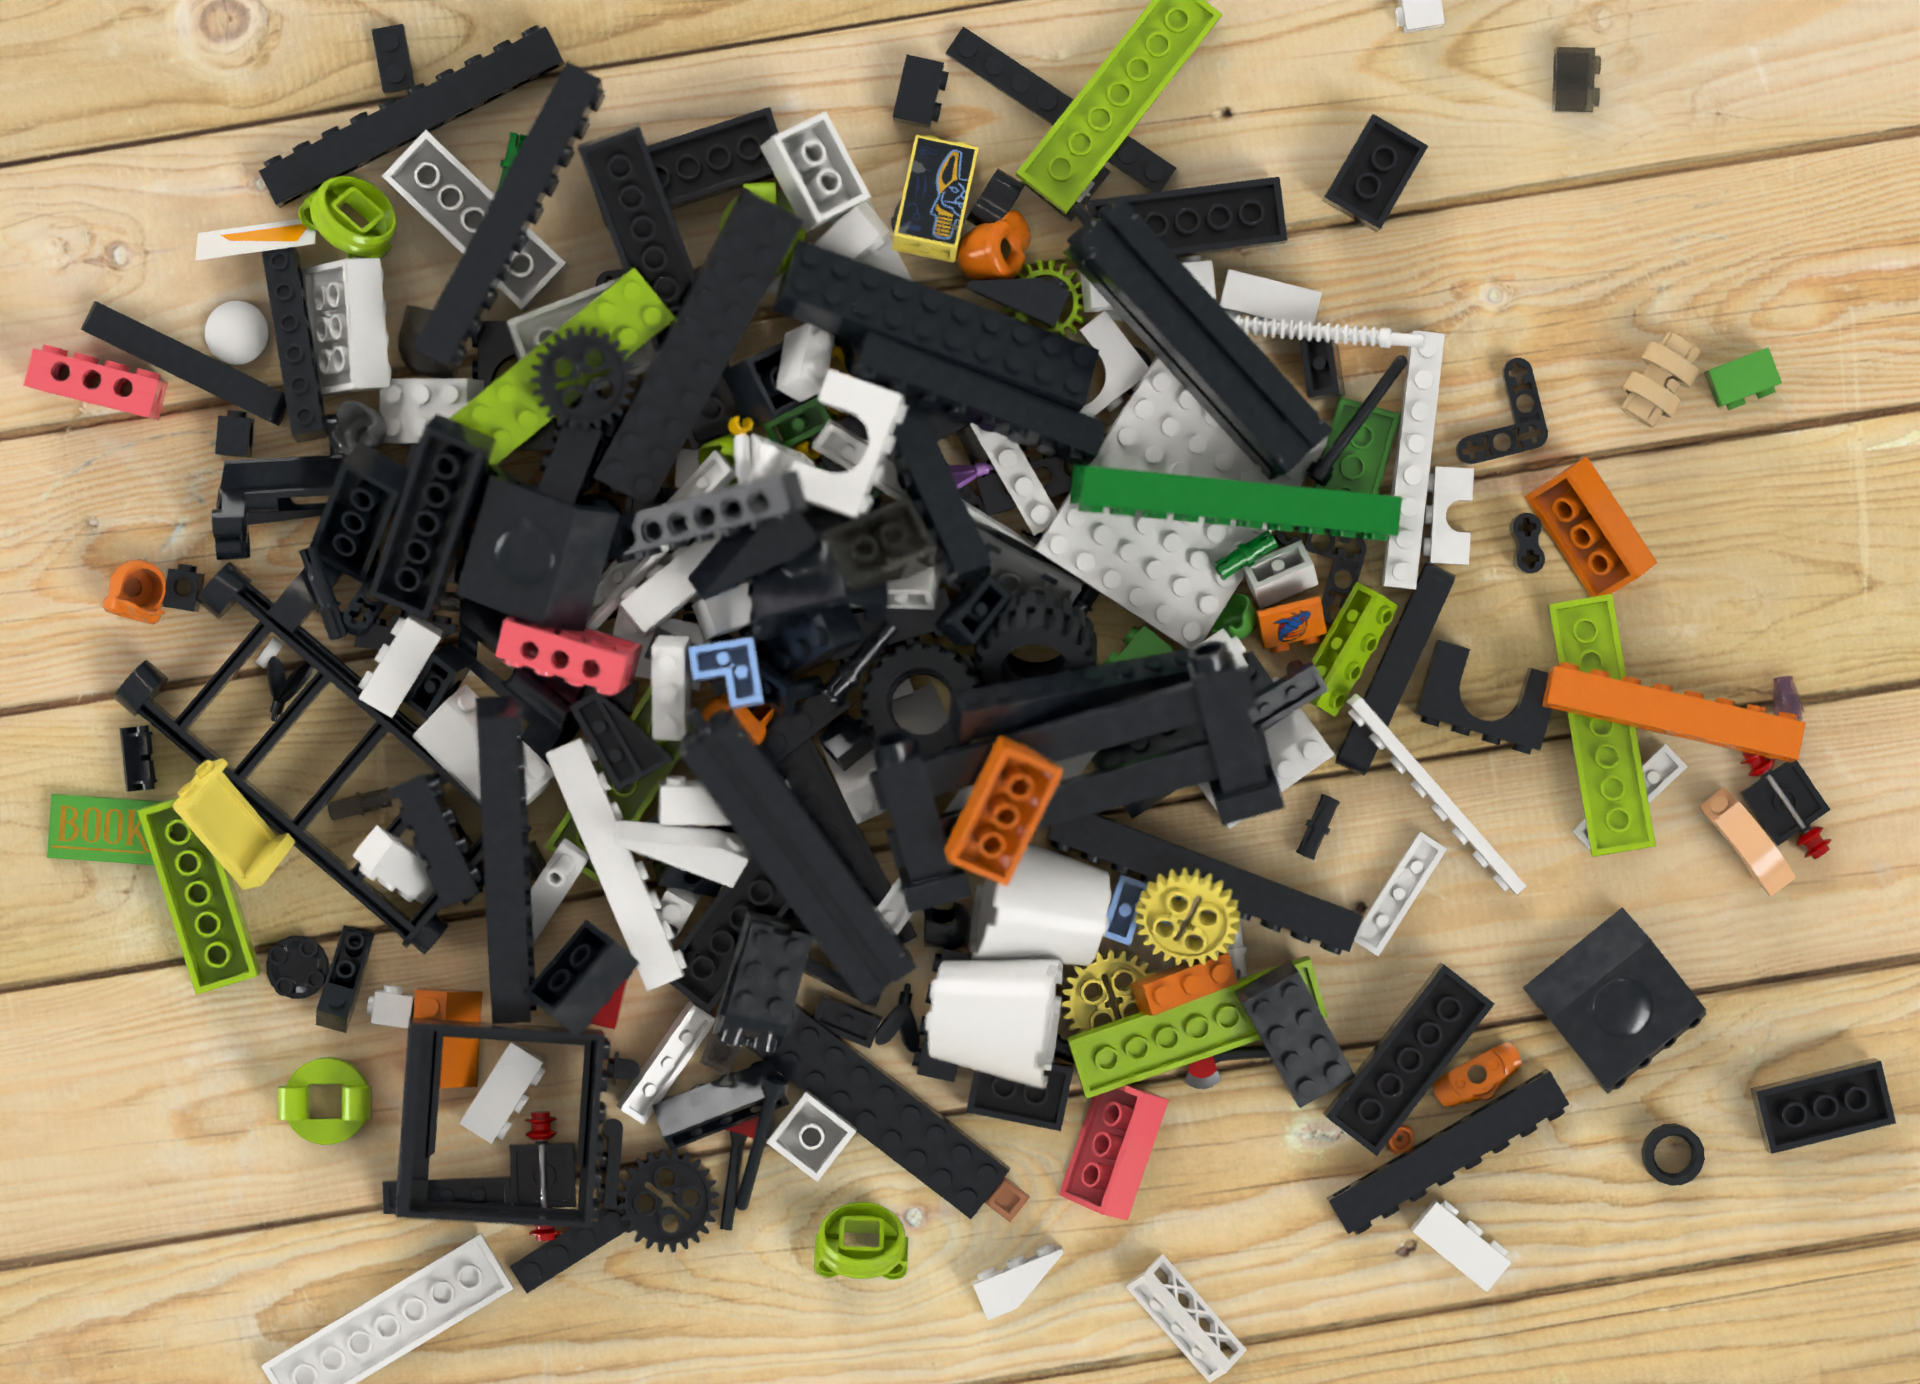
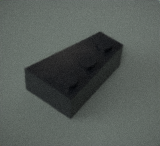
[569,691,676,792]

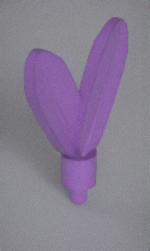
[948,461,995,489]

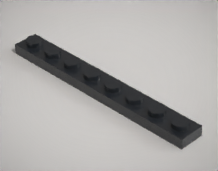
[945,26,1176,192]

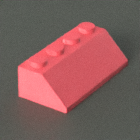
[1059,1084,1169,1221]

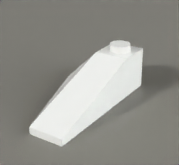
[615,820,749,888]

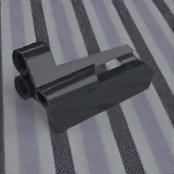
[212,454,347,560]
[458,598,585,765]

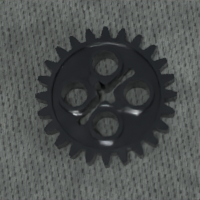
[530,326,636,432]
[616,1149,720,1253]

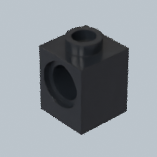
[215,410,255,458]
[162,564,205,612]

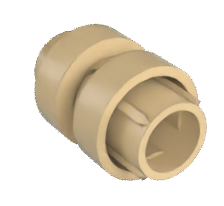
[1621,332,1701,428]

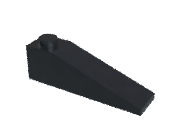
[687,496,822,601]

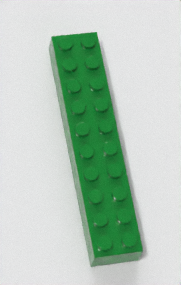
[1070,465,1402,541]

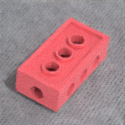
[23,344,168,420]
[495,616,643,695]

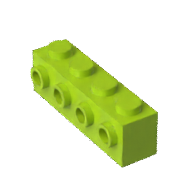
[1309,582,1398,717]

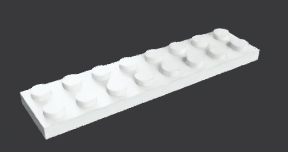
[261,1233,514,1384]

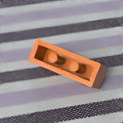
[1130,952,1238,1016]

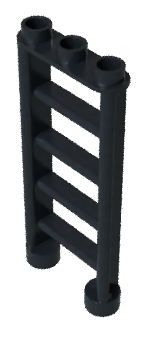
[113,562,532,955]

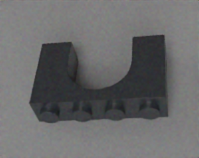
[472,321,557,451]
[1415,640,1553,755]

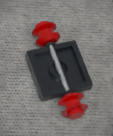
[1740,752,1832,860]
[509,1111,577,1241]

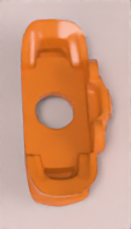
[1432,1042,1522,1107]

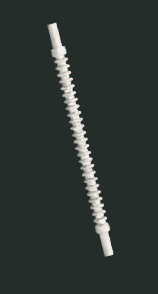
[1107,310,1425,348]

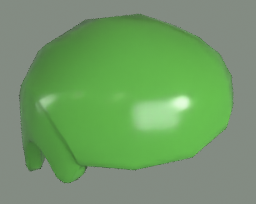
[1211,594,1257,641]

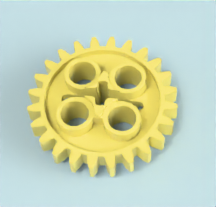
[1135,868,1241,967]
[1061,948,1156,1034]

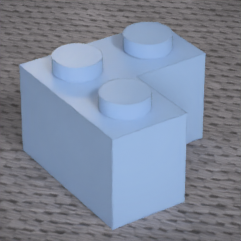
[688,637,765,709]
[1104,873,1181,946]

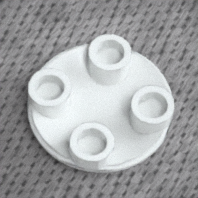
[205,301,270,365]

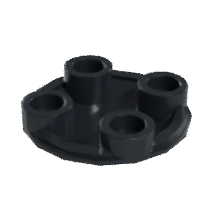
[266,936,329,999]

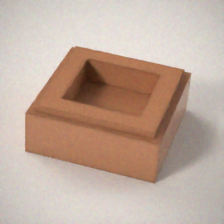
[985,1177,1030,1222]

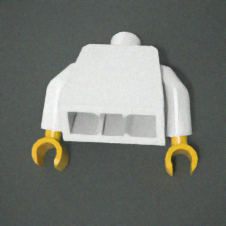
[728,416,820,485]

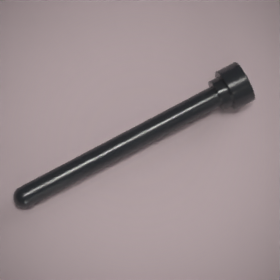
[1305,355,1407,487]
[736,1072,789,1211]

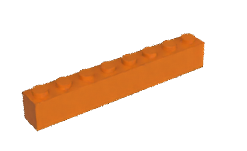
[1542,662,1806,763]

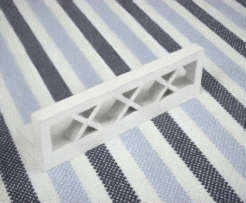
[1126,1254,1247,1383]

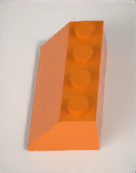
[1525,456,1658,597]
[944,735,1063,886]

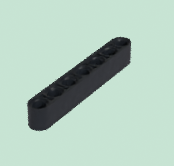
[81,301,287,426]
[1335,562,1456,776]

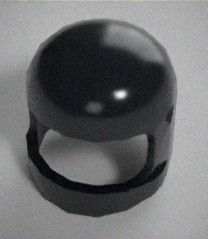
[923,902,971,948]

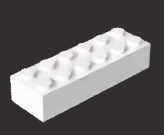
[382,130,569,312]

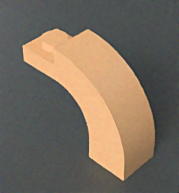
[1699,787,1796,897]

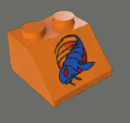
[1255,596,1327,654]

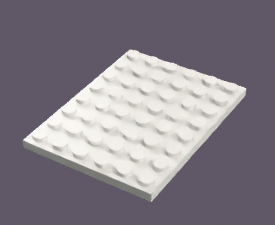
[1034,356,1328,649]

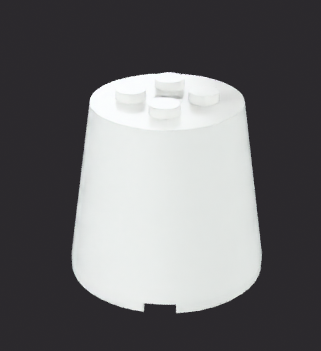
[969,843,1111,966]
[925,959,1063,1089]

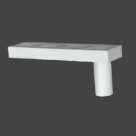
[531,838,590,943]

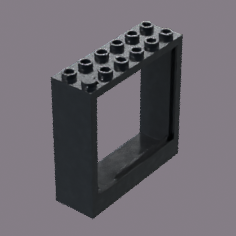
[395,1018,610,1229]

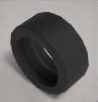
[1641,1124,1705,1186]

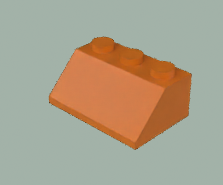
[413,987,483,1088]

